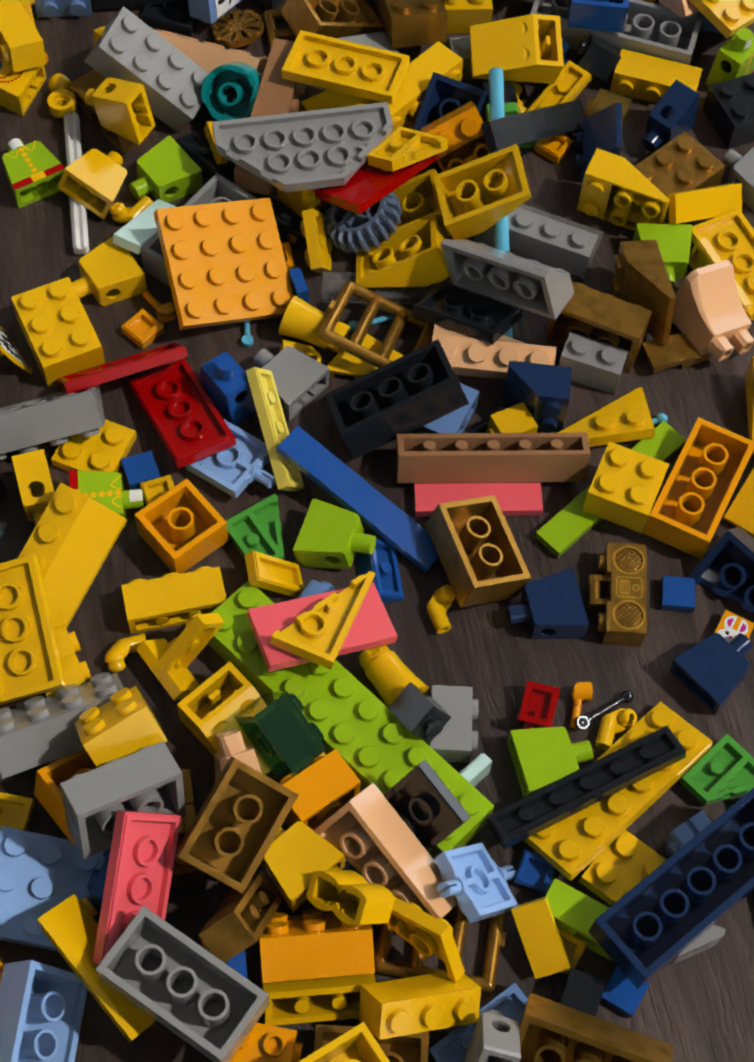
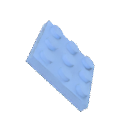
[0,826,105,952]

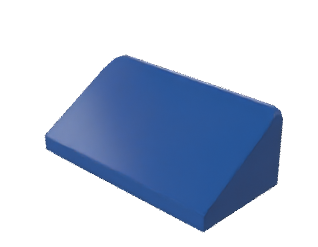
[356,539,404,603]

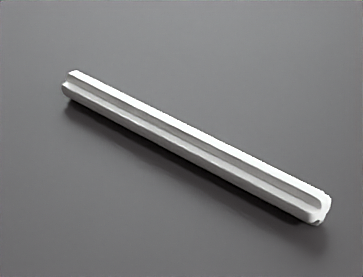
[63,112,90,256]

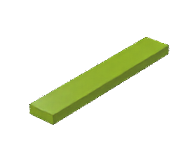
[535,421,687,558]

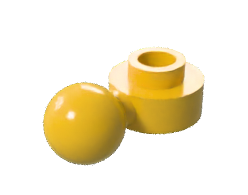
[47,73,77,118]

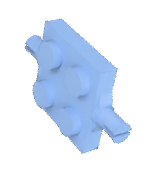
[186,419,276,499]
[434,842,518,923]

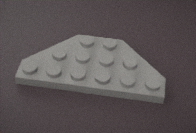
[212,102,393,192]

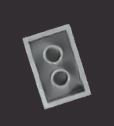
[60,741,186,859]

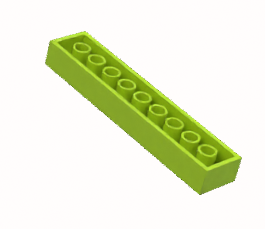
[208,580,494,858]

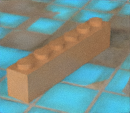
[234,38,306,195]
[396,432,591,483]

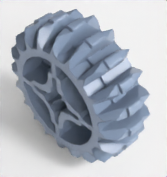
[324,191,403,255]

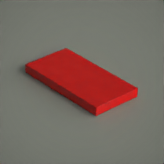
[314,154,438,215]
[57,343,189,394]
[128,358,236,469]

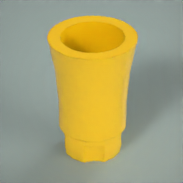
[279,295,351,353]
[358,645,431,707]

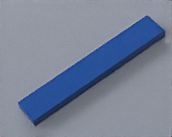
[276,425,439,573]

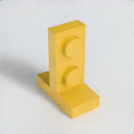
[136,612,225,700]

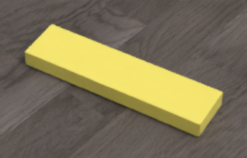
[246,367,304,492]

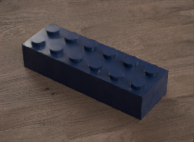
[588,788,754,989]

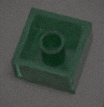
[234,691,327,775]

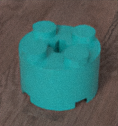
[201,62,263,121]

